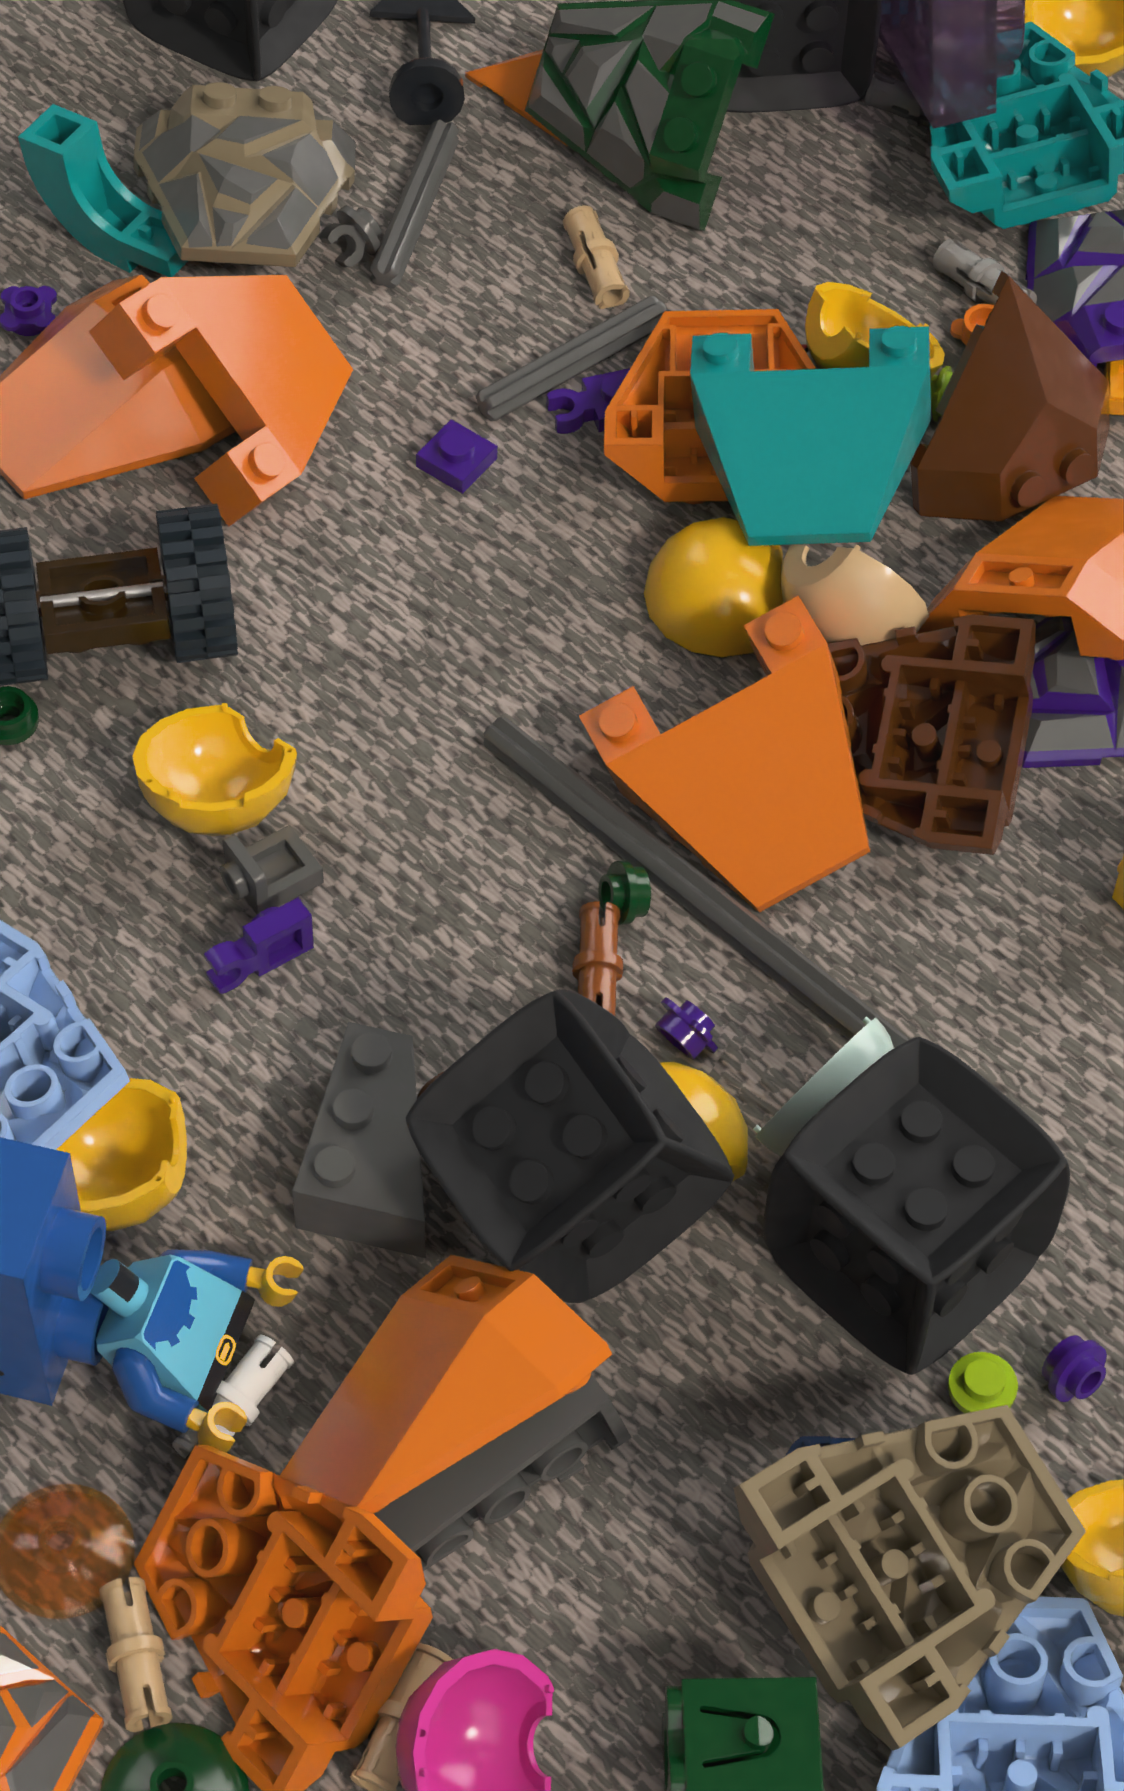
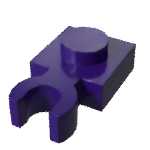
[546,368,630,434]
[204,897,314,994]

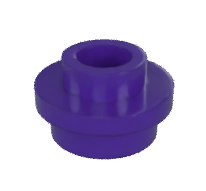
[1042,1335,1107,1402]

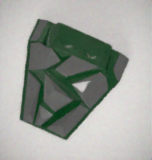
[525,0,775,231]

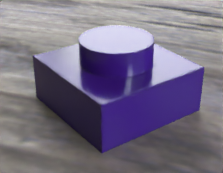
[416,419,498,494]

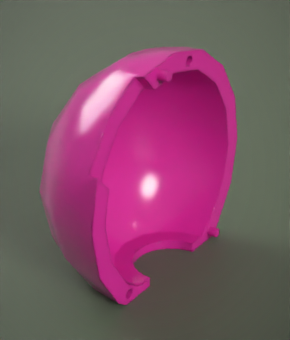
[395,1649,554,1791]

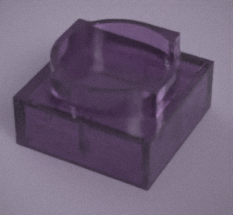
[879,0,1025,129]

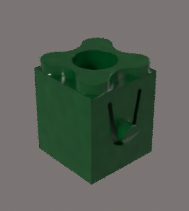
[662,1677,824,1791]

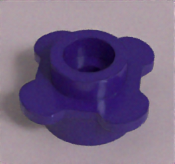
[0,286,57,336]
[655,997,718,1060]

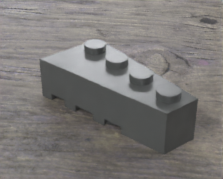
[374,1374,632,1571]

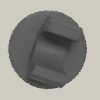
[319,205,381,267]

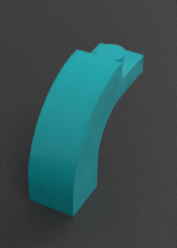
[18,104,188,277]

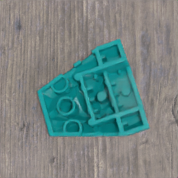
[929,22,1124,229]

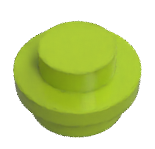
[948,1352,1018,1414]

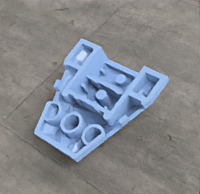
[0,920,130,1150]
[876,1596,1124,1791]

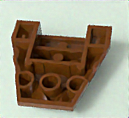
[828,614,1036,855]

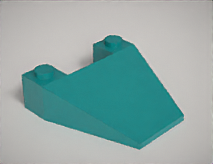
[690,326,931,546]

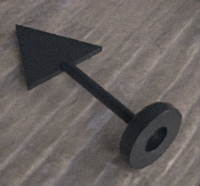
[369,0,475,125]

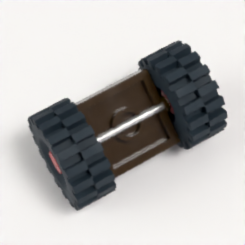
[0,504,238,686]

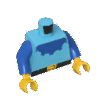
[90,1250,304,1453]

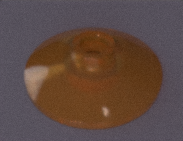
[0,1484,135,1619]

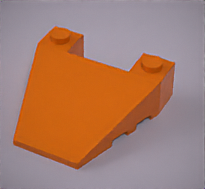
[88,275,353,527]
[579,595,870,913]

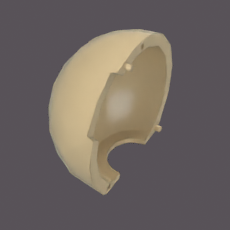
[781,544,929,645]

